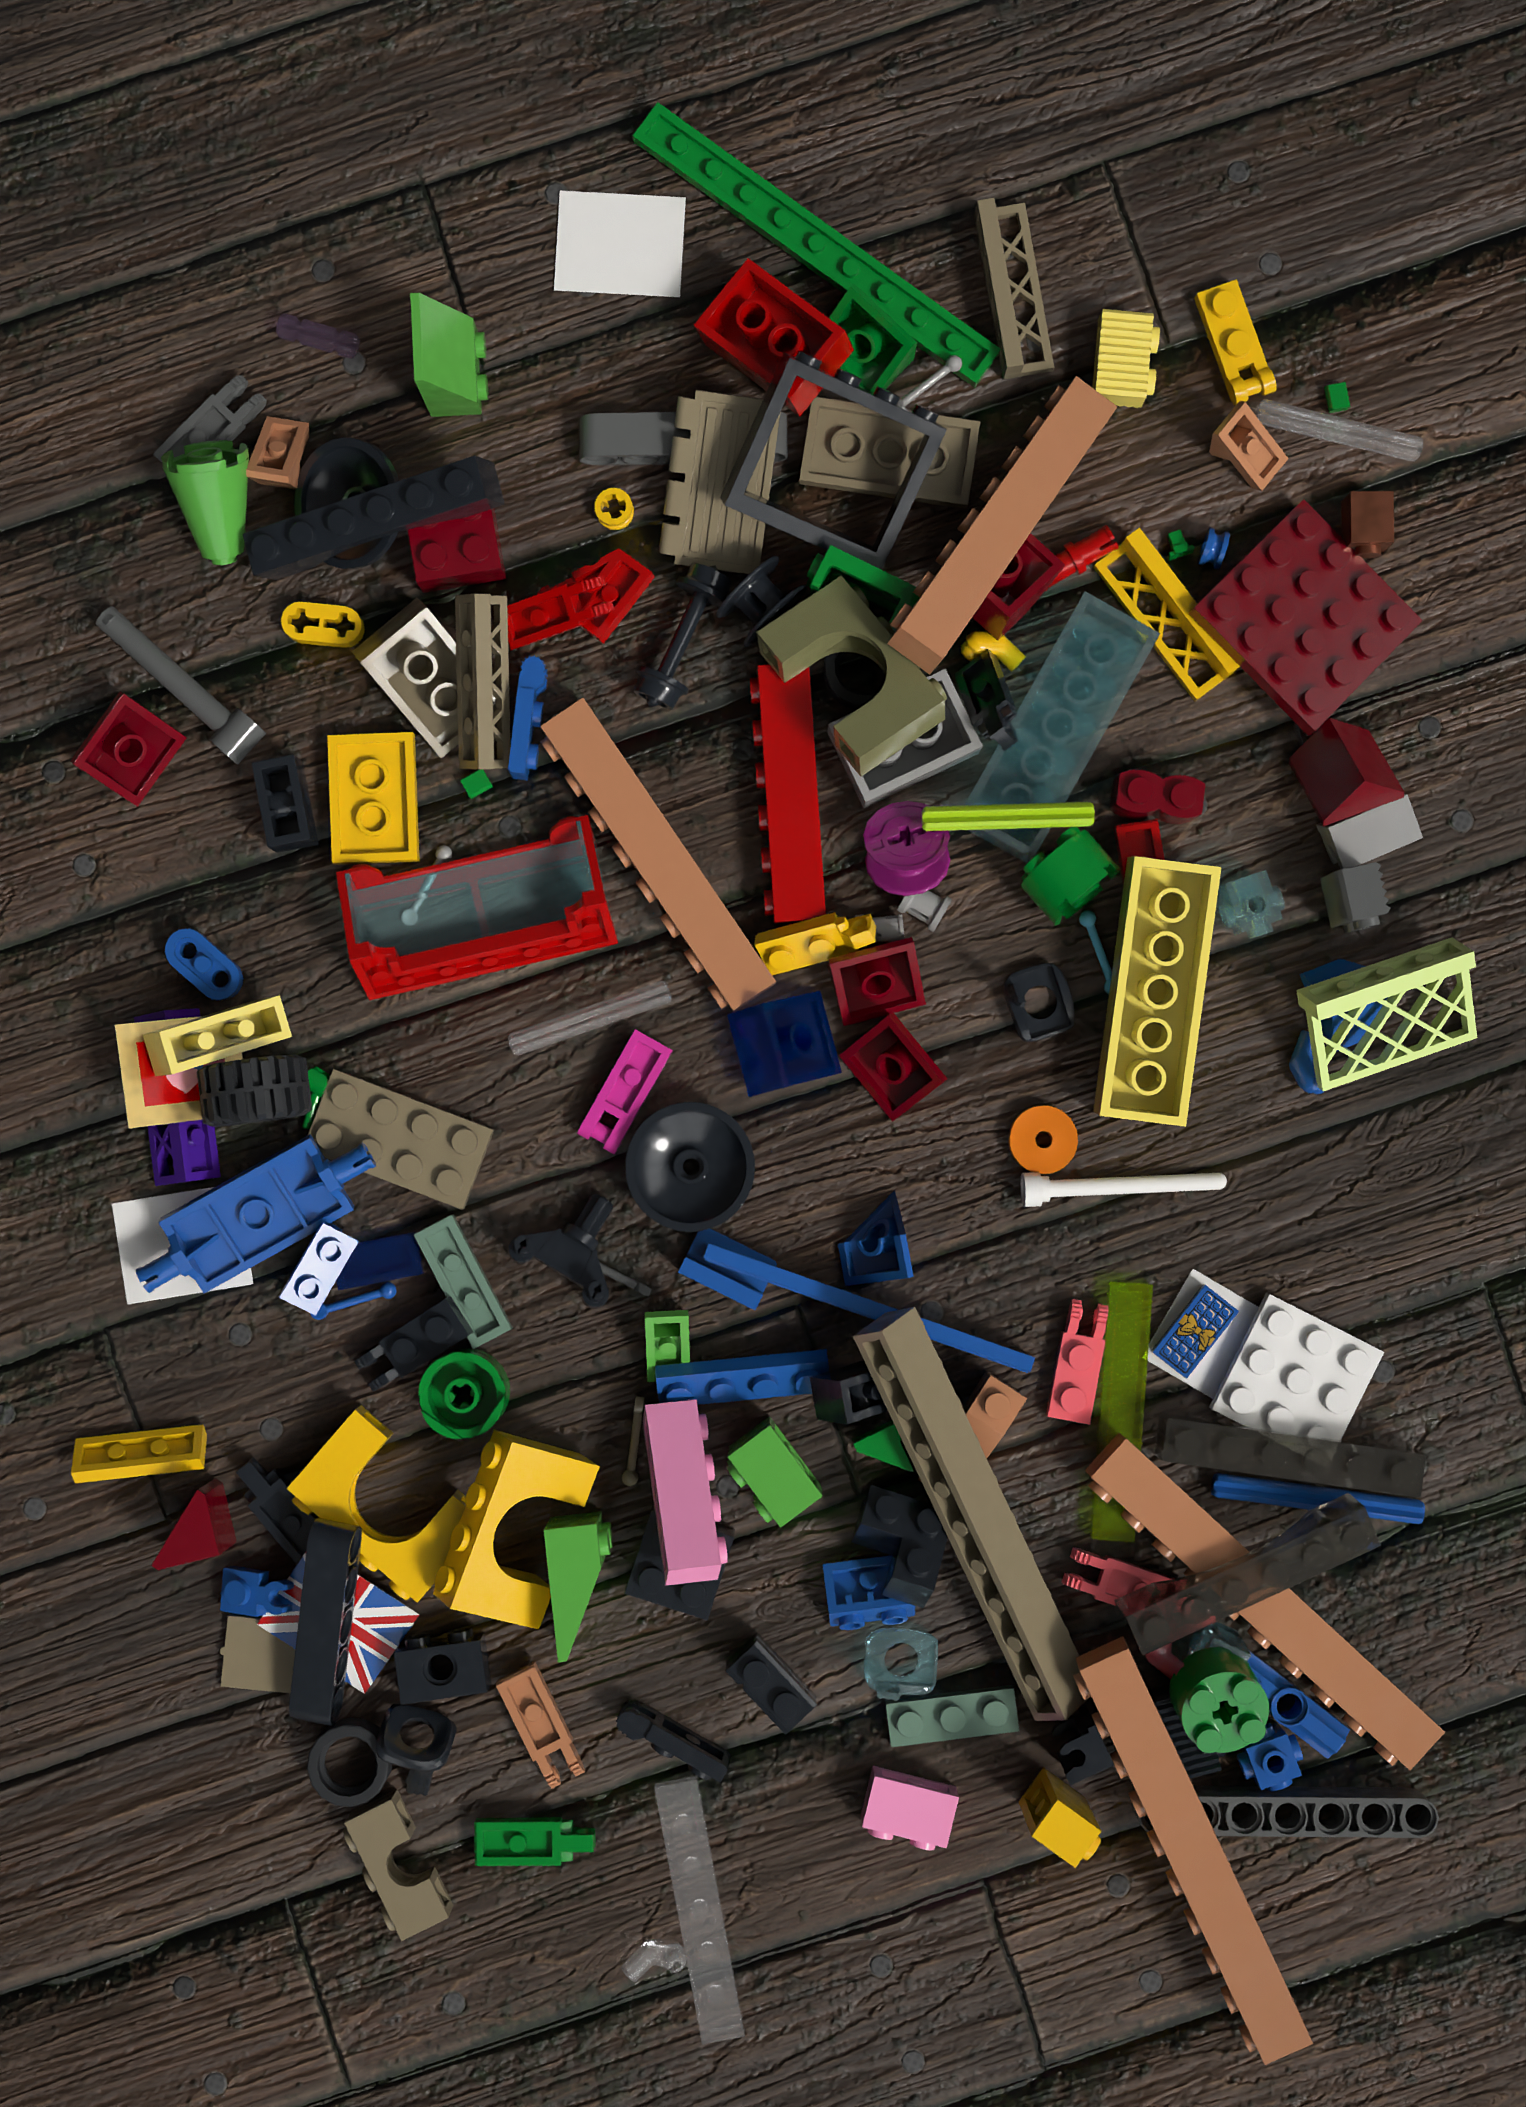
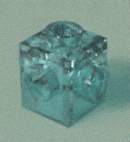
[1218,870,1285,940]

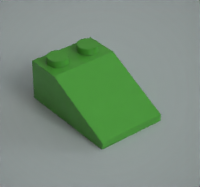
[410,293,488,417]
[544,1511,613,1662]

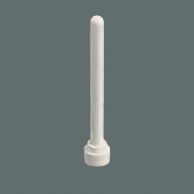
[1021,1172,1227,1207]

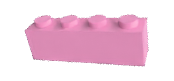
[643,1400,727,1586]

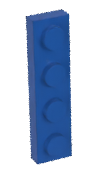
[655,1349,829,1405]

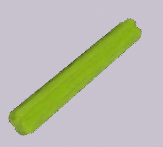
[921,802,1095,831]

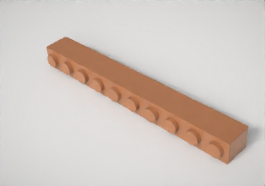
[1084,1433,1445,1770]
[1073,1637,1313,2065]

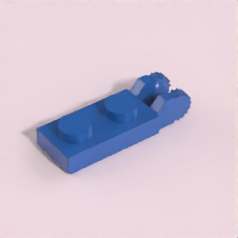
[508,655,548,780]

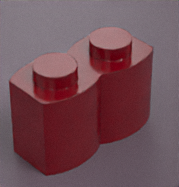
[1110,770,1206,824]

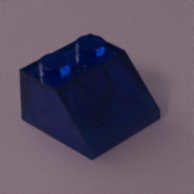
[727,991,842,1097]

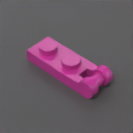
[577,1029,673,1154]

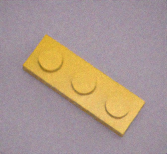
[71,1424,207,1483]

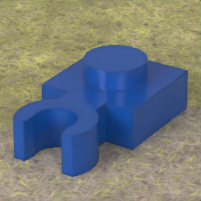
[220,1566,294,1617]

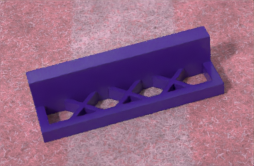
[134,1008,221,1186]

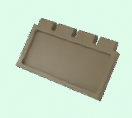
[659,389,781,574]

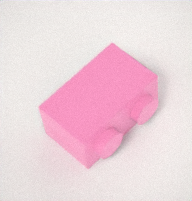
[861,1766,959,1850]

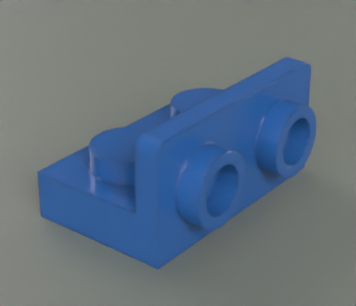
[823,1555,915,1630]

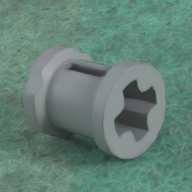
[897,890,952,932]

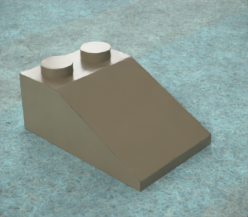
[352,598,496,758]

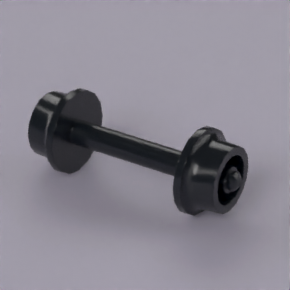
[633,563,732,710]

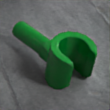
[302,1067,330,1129]

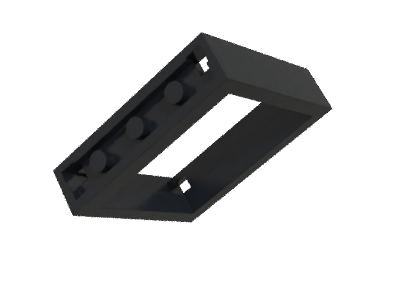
[720,350,947,570]

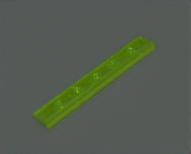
[1090,1281,1153,1543]

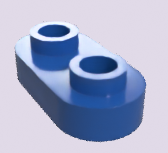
[165,929,243,1001]

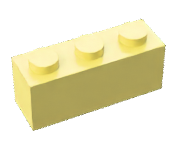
[143,995,292,1076]

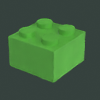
[726,1416,823,1528]

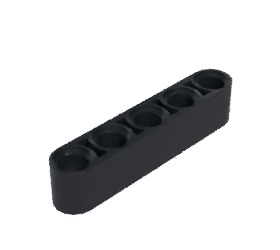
[289,1518,362,1726]

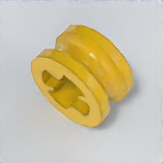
[595,488,634,530]

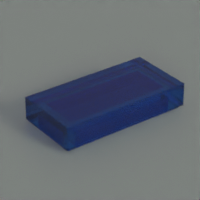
[336,1232,424,1290]

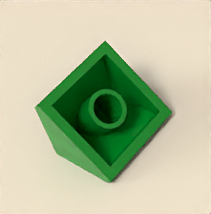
[829,284,917,393]

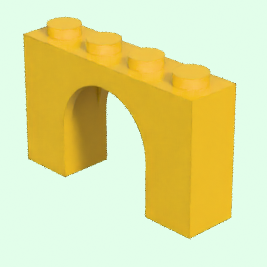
[287,1405,466,1603]
[433,1430,600,1629]

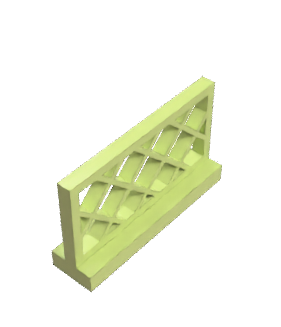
[1297,937,1477,1091]

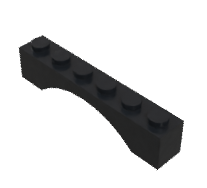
[242,455,505,580]

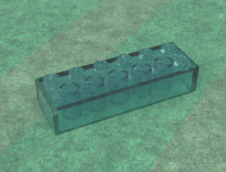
[964,592,1160,863]

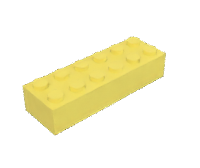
[1093,856,1221,1127]

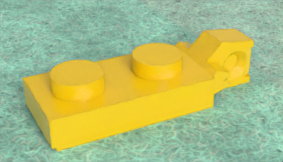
[754,912,876,976]

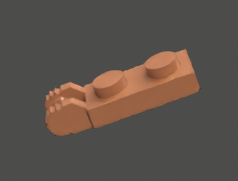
[495,1661,585,1789]

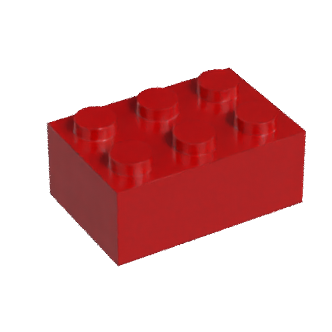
[694,258,854,417]

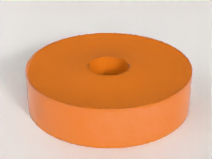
[1008,1105,1078,1174]

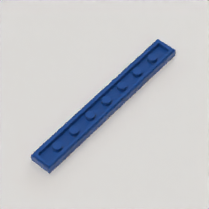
[703,1243,1035,1373]

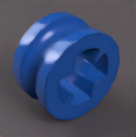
[1198,527,1230,570]

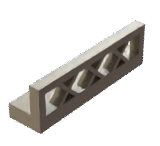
[974,198,1054,380]
[455,594,510,769]

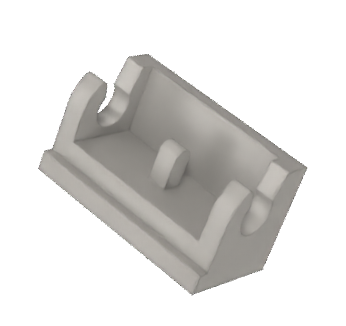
[1316,794,1423,869]

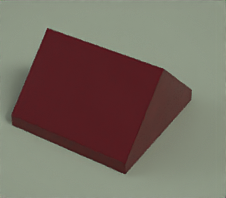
[70,691,187,807]
[1289,718,1405,826]
[827,937,926,1026]
[839,1012,947,1122]
[151,1478,237,1570]

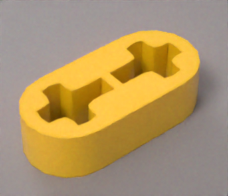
[281,602,365,648]

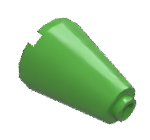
[161,440,249,565]

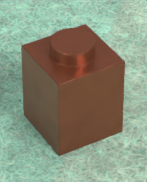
[1341,491,1394,558]

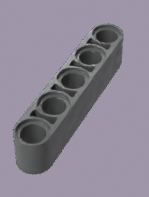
[579,411,788,466]

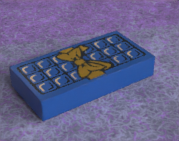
[1151,1284,1239,1379]

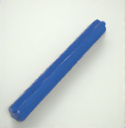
[1211,1473,1425,1524]

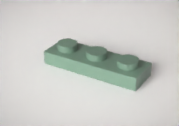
[414,1214,513,1349]
[885,1685,1019,1747]

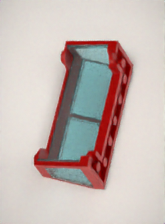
[336,815,618,1000]

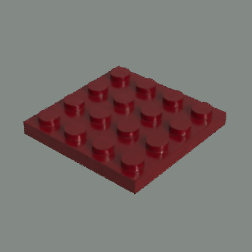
[1188,499,1423,736]

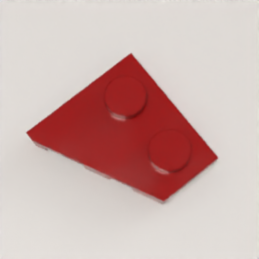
[537,548,655,644]

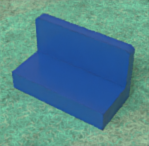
[678,1229,777,1310]

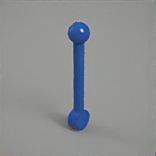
[310,1282,397,1320]

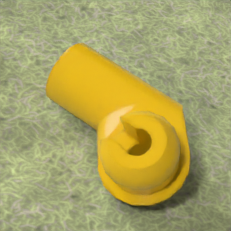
[961,631,1026,672]

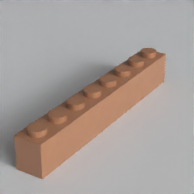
[887,376,1117,675]
[540,698,776,1012]

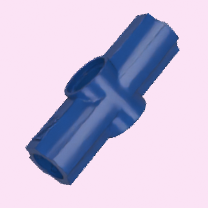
[1235,1647,1350,1759]

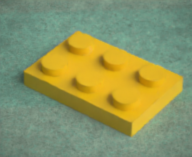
[327,732,420,865]

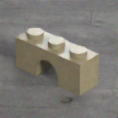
[343,1789,454,1941]

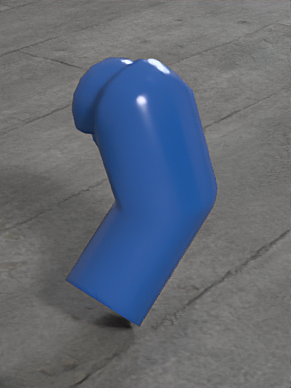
[1289,1030,1325,1094]

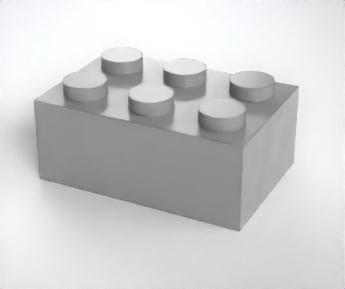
[827,669,983,808]

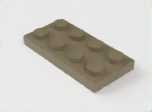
[799,397,981,509]
[308,1069,494,1210]

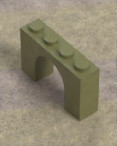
[757,576,947,777]

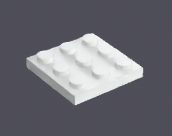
[1209,1293,1384,1467]

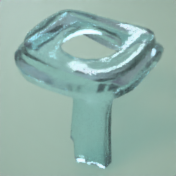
[864,1628,938,1701]

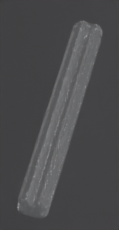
[1256,399,1423,462]
[508,981,672,1056]

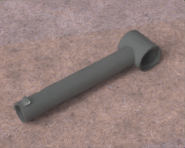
[96,606,267,765]

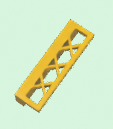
[1093,527,1240,701]

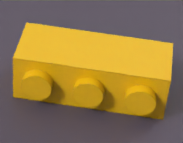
[1019,1767,1102,1868]

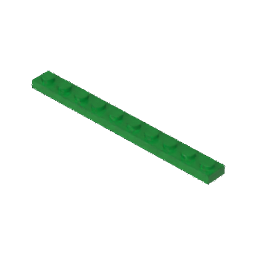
[633,102,1001,388]

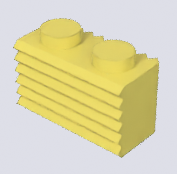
[1092,309,1160,408]

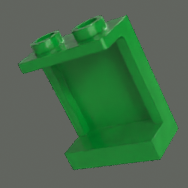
[806,545,919,633]

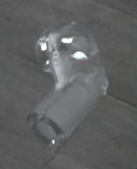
[621,1939,687,1982]

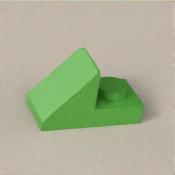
[644,1310,690,1382]

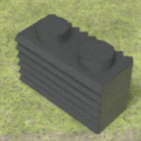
[1320,862,1391,933]

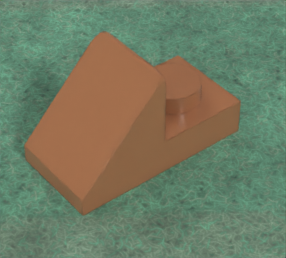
[1209,401,1289,491]
[246,416,309,489]

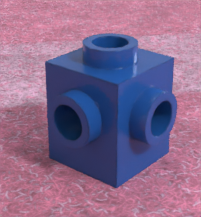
[1236,1722,1303,1791]

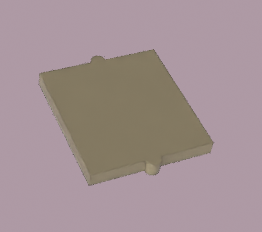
[220,1614,295,1693]

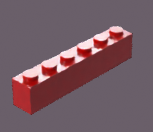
[750,665,826,925]

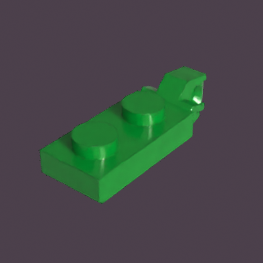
[474,1817,596,1866]

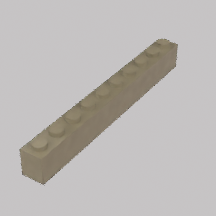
[853,1307,1089,1721]

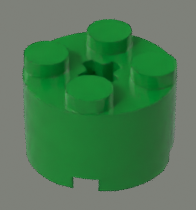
[1021,827,1120,926]
[419,1348,510,1439]
[1169,1647,1269,1753]

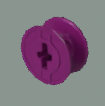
[863,801,950,896]

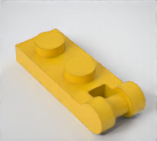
[1194,279,1277,405]

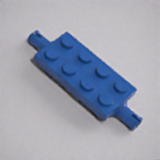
[136,1134,376,1293]

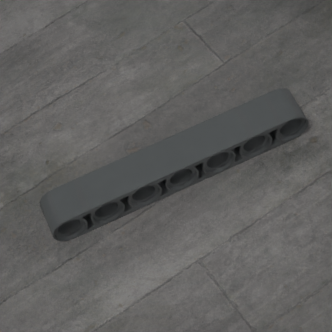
[1132,1786,1439,1838]

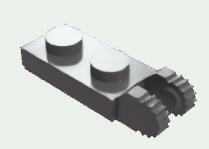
[153,375,267,463]

